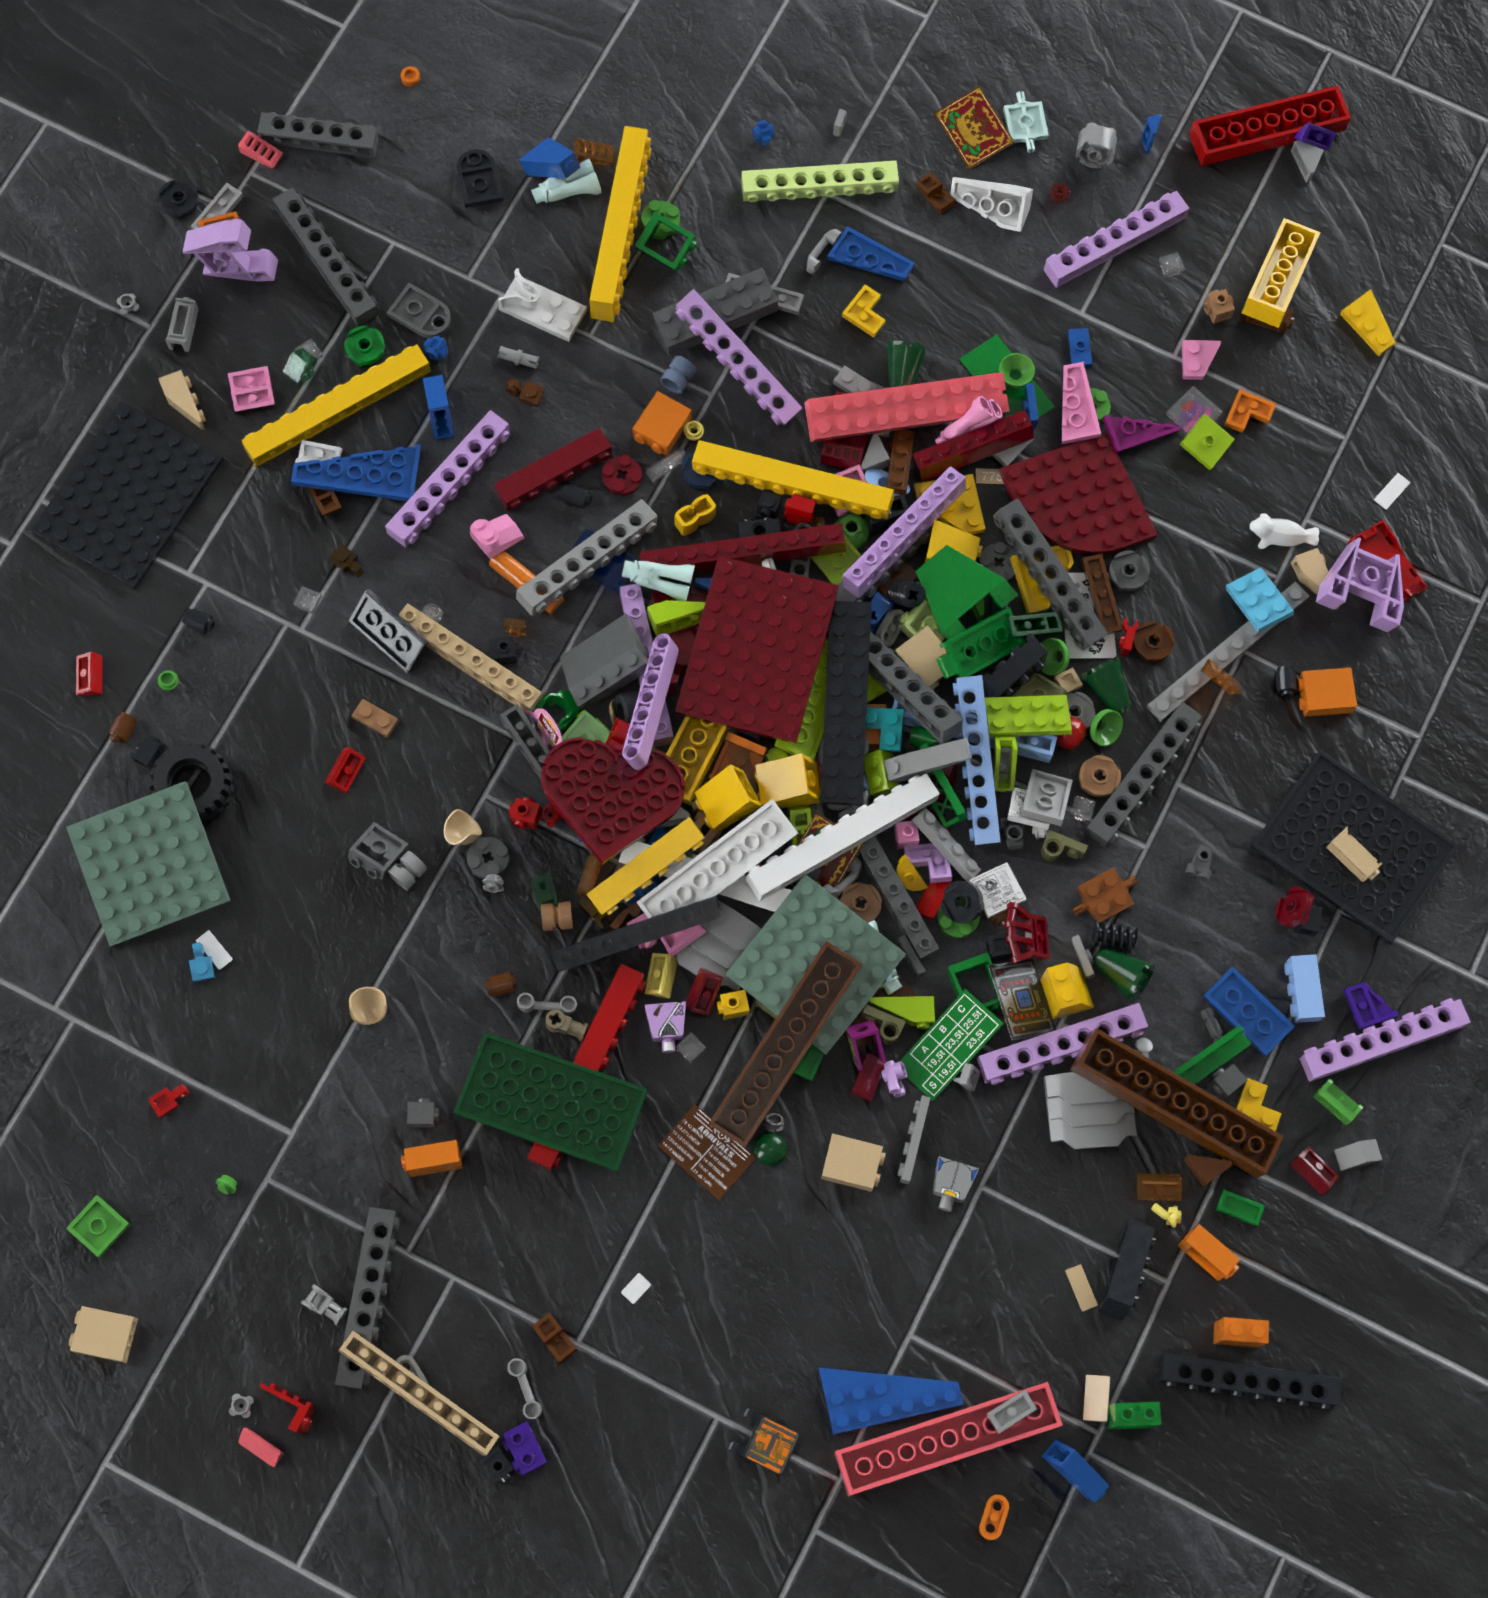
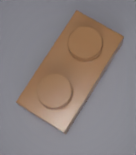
[352,699,399,738]

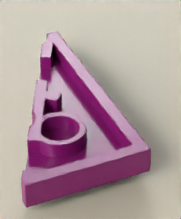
[1102,415,1181,453]

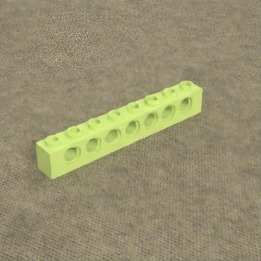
[741,161,899,202]

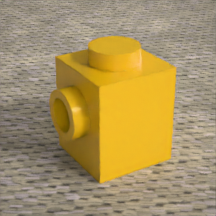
[717,990,750,1020]

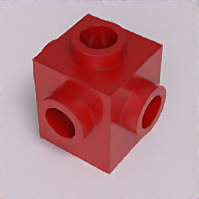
[508,797,543,830]

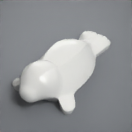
[1250,513,1319,549]

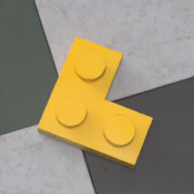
[842,285,886,338]
[1236,1078,1282,1131]

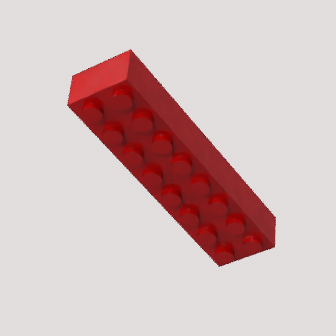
[1189,85,1351,166]

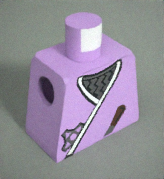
[645,1001,686,1053]

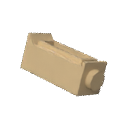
[1326,827,1382,882]

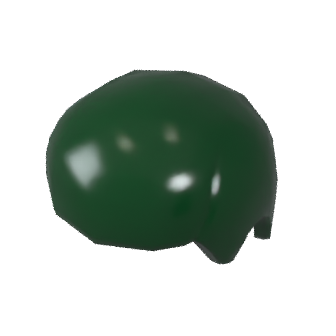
[753,1132,787,1167]

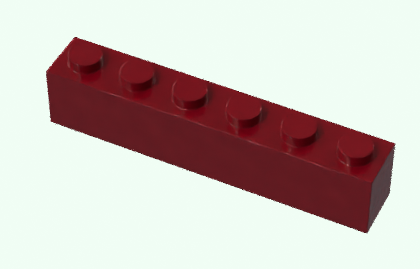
[913,410,1034,482]
[494,427,612,511]

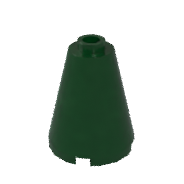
[887,341,926,388]
[1081,656,1131,714]
[1093,948,1155,1001]

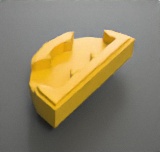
[896,854,928,891]

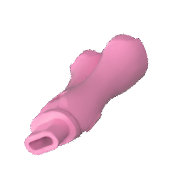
[935,396,1002,444]

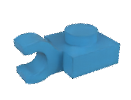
[189,942,215,982]

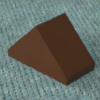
[1185,1154,1232,1187]

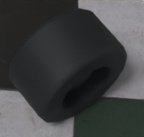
[614,691,639,723]

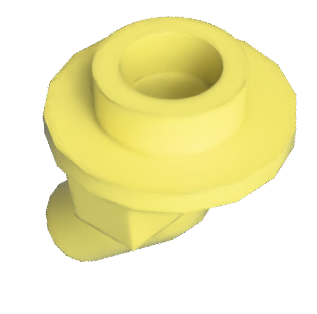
[1151,1203,1181,1228]

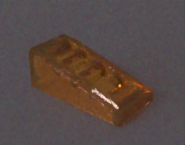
[574,138,614,165]

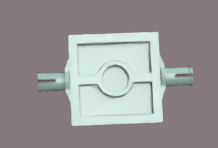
[1003,91,1048,153]

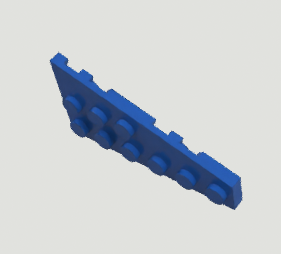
[291,444,421,501]
[818,1368,963,1435]

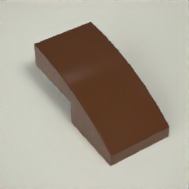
[915,172,956,215]
[308,487,342,517]
[610,900,643,931]
[532,1312,578,1364]

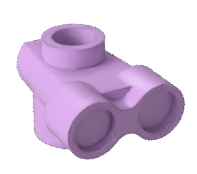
[881,1061,907,1097]

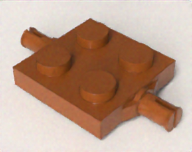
[1072,867,1138,923]

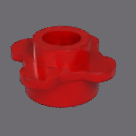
[540,803,563,828]

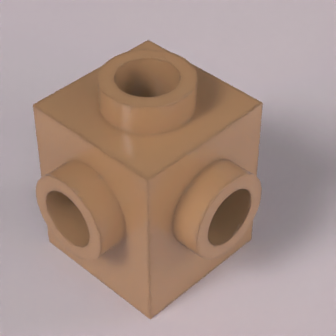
[1204,289,1235,324]

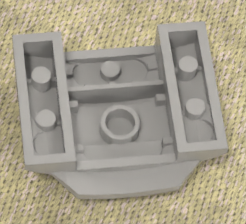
[676,900,761,992]
[1044,1072,1137,1150]

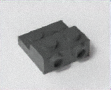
[348,822,408,880]

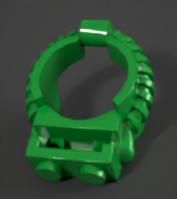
[534,689,583,732]

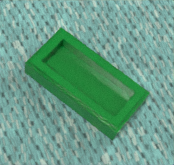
[1216,1189,1265,1227]

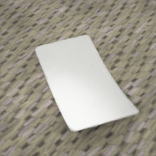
[196,930,233,970]

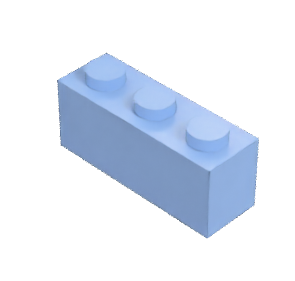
[1284,954,1325,1023]

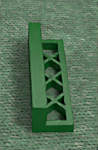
[919,743,968,829]
[1173,1025,1251,1085]

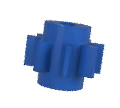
[752,120,775,146]
[423,336,449,361]

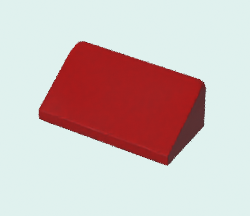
[76,652,102,696]
[325,747,366,794]
[916,881,951,922]

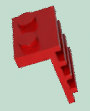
[259,1383,317,1435]

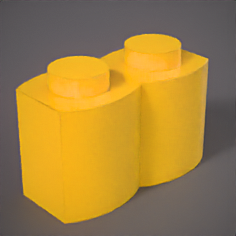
[675,494,716,536]

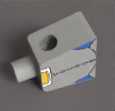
[933,1156,979,1212]

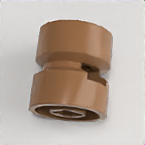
[541,901,573,931]

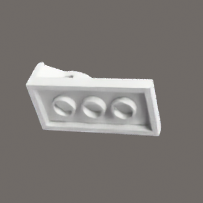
[498,268,587,342]

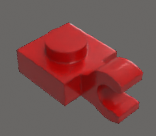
[1118,618,1139,657]
[148,1084,190,1118]

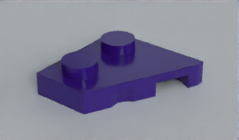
[1343,982,1399,1030]

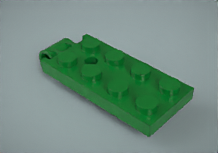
[936,607,1026,681]

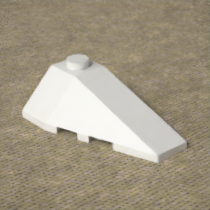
[950,177,1033,232]

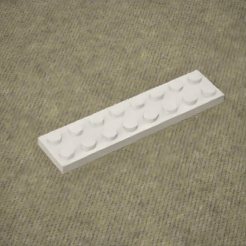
[637,799,798,918]

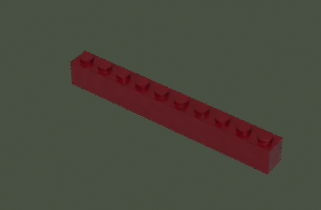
[640,523,846,578]

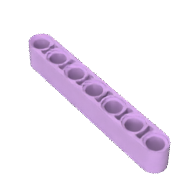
[622,634,679,770]

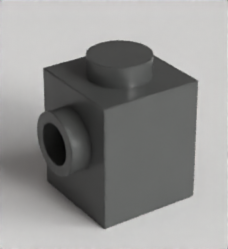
[1210,1064,1247,1100]
[407,1099,440,1127]

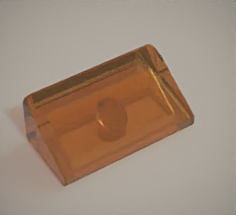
[1201,659,1242,694]
[576,855,602,899]
[1137,1173,1182,1201]

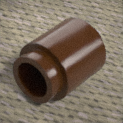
[108,712,136,745]
[485,971,518,997]

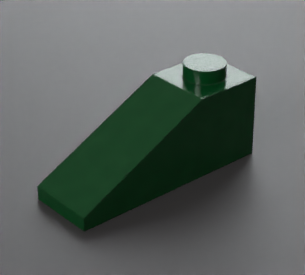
[1007,612,1063,640]

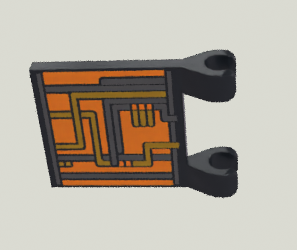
[728,1409,801,1476]

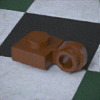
[505,379,545,408]

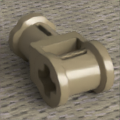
[546,1010,589,1042]

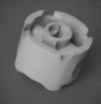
[1075,123,1117,169]

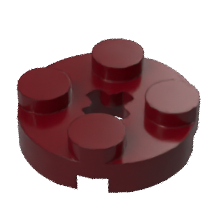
[602,455,642,496]
[1275,886,1314,928]

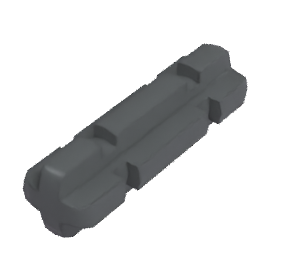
[1201,1007,1223,1043]

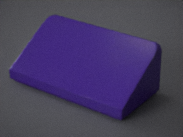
[1294,122,1336,151]

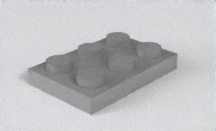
[1021,769,1073,826]

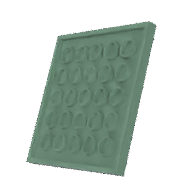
[66,781,230,947]
[726,874,906,1055]

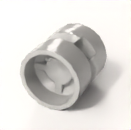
[388,850,428,891]

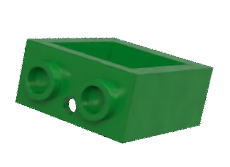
[635,212,697,273]
[946,952,1001,1011]
[1107,1402,1161,1430]

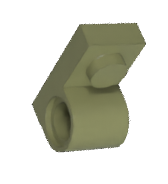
[1041,830,1088,862]
[861,1005,906,1045]

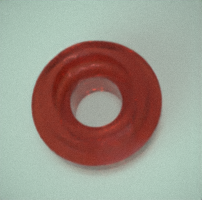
[1050,183,1070,202]

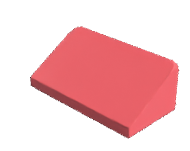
[239,1427,284,1467]

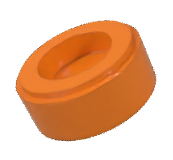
[401,66,420,87]

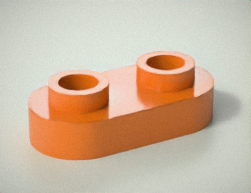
[979,1495,1009,1540]

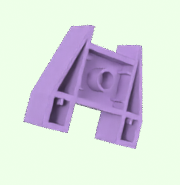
[182,219,278,282]
[1316,537,1404,632]

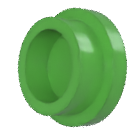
[158,670,179,691]
[216,1175,237,1194]

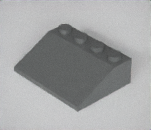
[560,614,649,710]

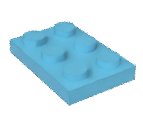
[1226,567,1294,633]

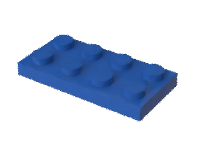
[1203,966,1295,1057]

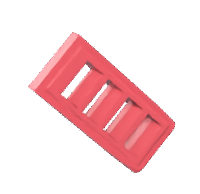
[238,131,284,169]

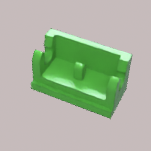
[1313,1079,1363,1125]

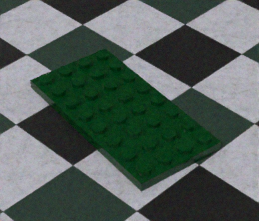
[453,1032,648,1172]

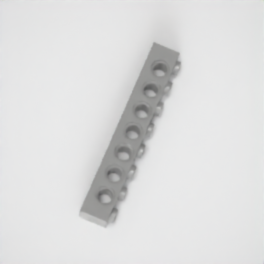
[516,499,658,616]

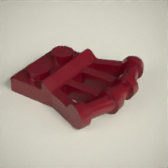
[1004,902,1050,963]

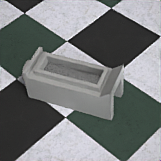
[165,297,199,352]

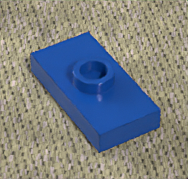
[1067,328,1092,367]
[1022,384,1039,429]

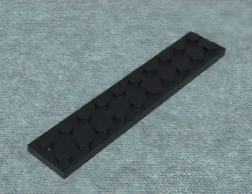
[820,601,872,806]

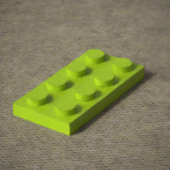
[985,695,1072,738]

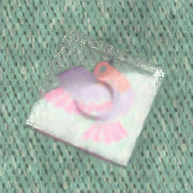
[1166,386,1223,434]

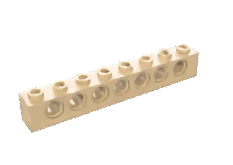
[399,603,543,713]
[338,1331,499,1456]

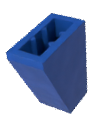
[519,137,581,179]
[423,375,455,440]
[1042,1440,1109,1503]

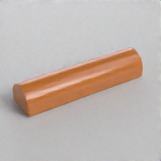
[489,551,564,615]

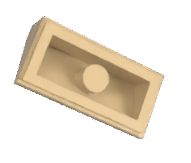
[1083,1375,1110,1423]

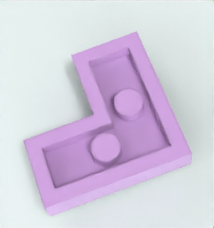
[904,843,952,883]

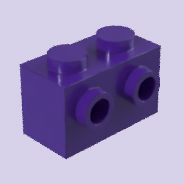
[501,1421,548,1476]

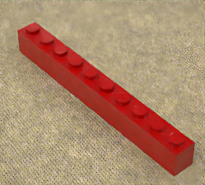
[528,964,646,1171]

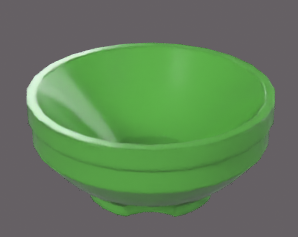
[999,353,1035,389]
[835,514,869,549]
[1041,638,1070,676]
[1090,709,1123,746]

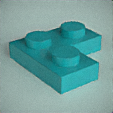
[866,707,905,752]

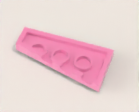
[1061,362,1101,445]

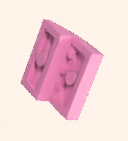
[228,366,275,412]

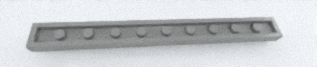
[1146,581,1309,722]

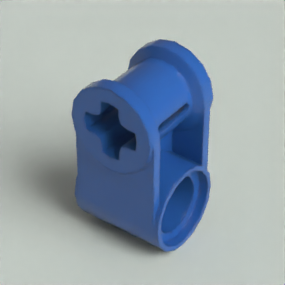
[870,592,895,632]

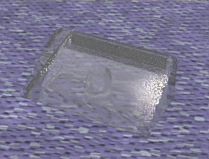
[645,450,685,482]

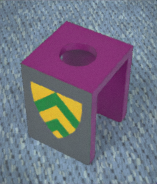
[846,1020,886,1071]

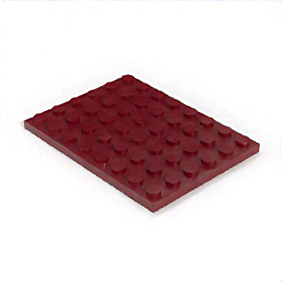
[675,556,839,744]

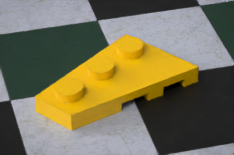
[1340,289,1395,356]

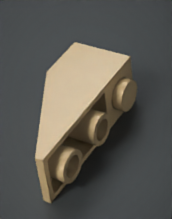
[158,370,206,430]
[1291,548,1339,609]

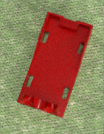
[1347,520,1428,603]

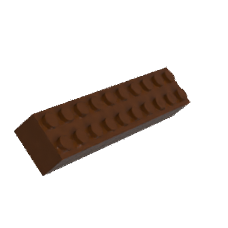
[709,941,863,1148]
[1070,1028,1284,1178]

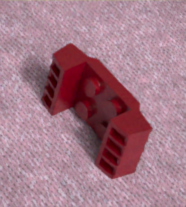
[820,391,868,469]

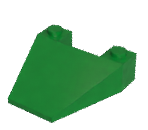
[915,545,1018,640]

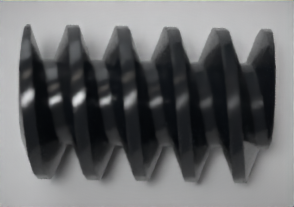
[888,579,925,608]
[1092,920,1138,953]

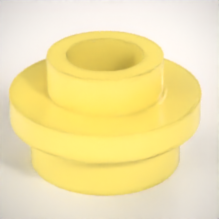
[684,421,704,441]

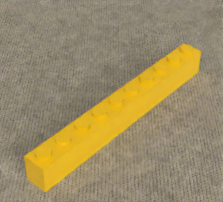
[242,344,431,467]
[692,440,894,520]

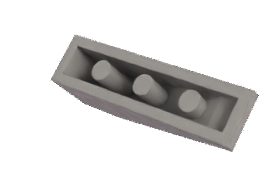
[884,738,972,782]

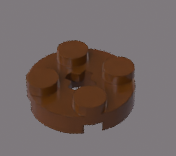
[1133,621,1175,663]

